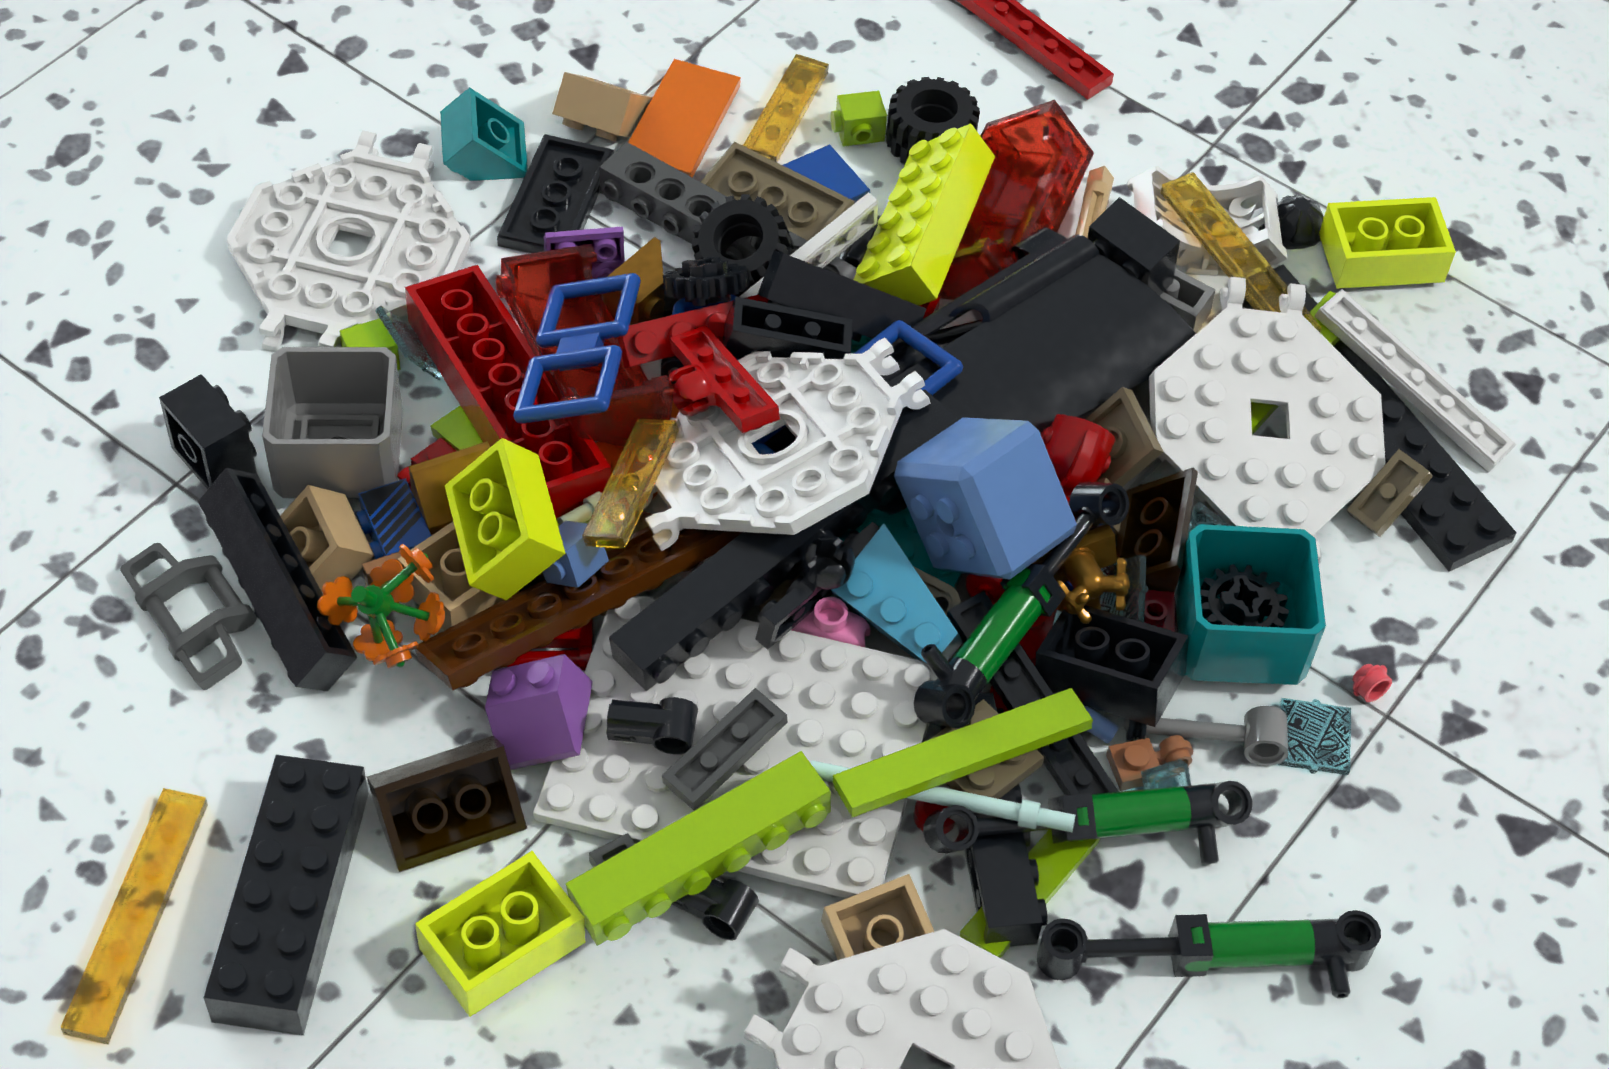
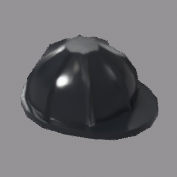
[1259,194,1324,249]

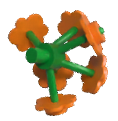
[317,544,445,668]

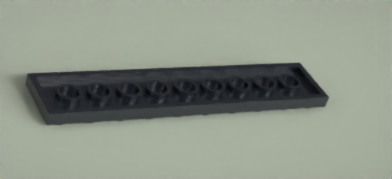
[1227,264,1517,572]

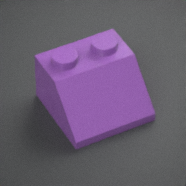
[485,654,593,770]

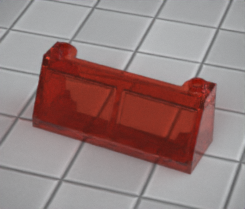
[938,99,1094,300]
[495,244,674,453]

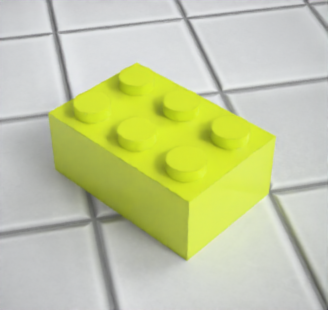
[1319,197,1456,289]
[444,438,566,600]
[415,851,586,1017]

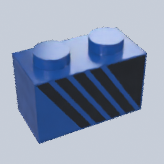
[355,478,432,560]

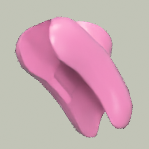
[791,597,870,647]

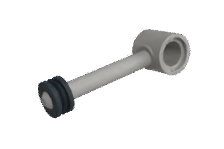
[1123,706,1288,766]

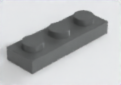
[662,688,788,811]

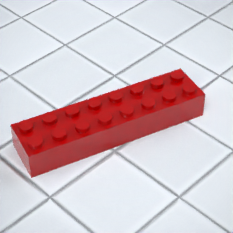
[405,265,611,519]

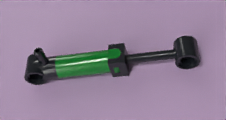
[913,482,1129,728]
[923,781,1253,864]
[1037,910,1381,999]

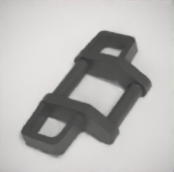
[120,543,257,690]

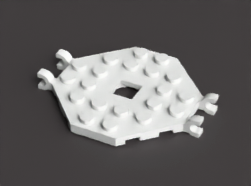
[227,130,471,352]
[1149,277,1386,559]
[619,338,931,551]
[744,929,1061,1069]

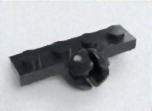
[755,522,880,650]

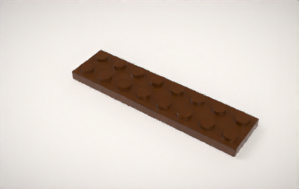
[415,526,742,691]

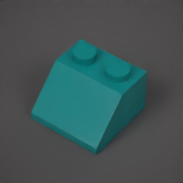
[440,87,528,181]

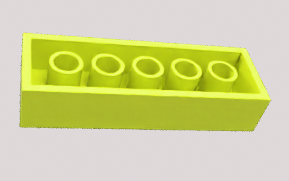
[853,123,995,306]

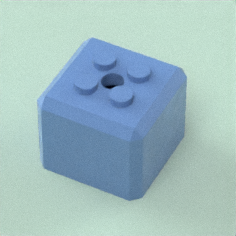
[894,418,1077,580]

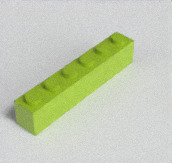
[566,751,831,946]

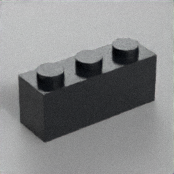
[723,297,853,359]

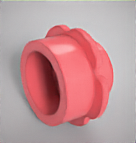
[1352,664,1392,702]

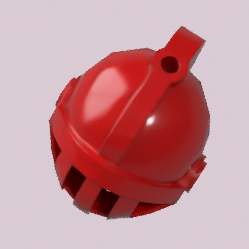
[1041,414,1116,497]

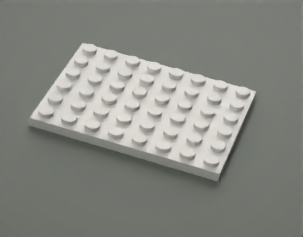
[533,595,938,898]

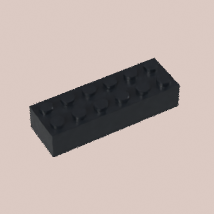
[203,755,369,1036]

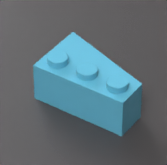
[831,523,963,665]

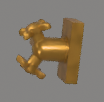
[1032,525,1130,624]

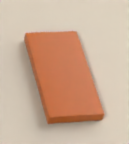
[628,59,741,178]

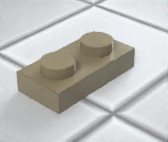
[1346,449,1433,537]

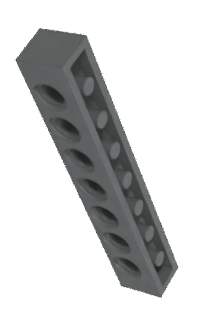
[599,142,857,280]

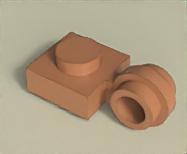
[1106,735,1194,791]

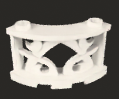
[1127,166,1288,275]

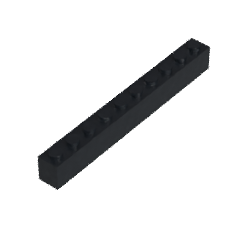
[609,390,960,691]

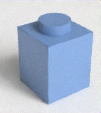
[542,521,609,588]

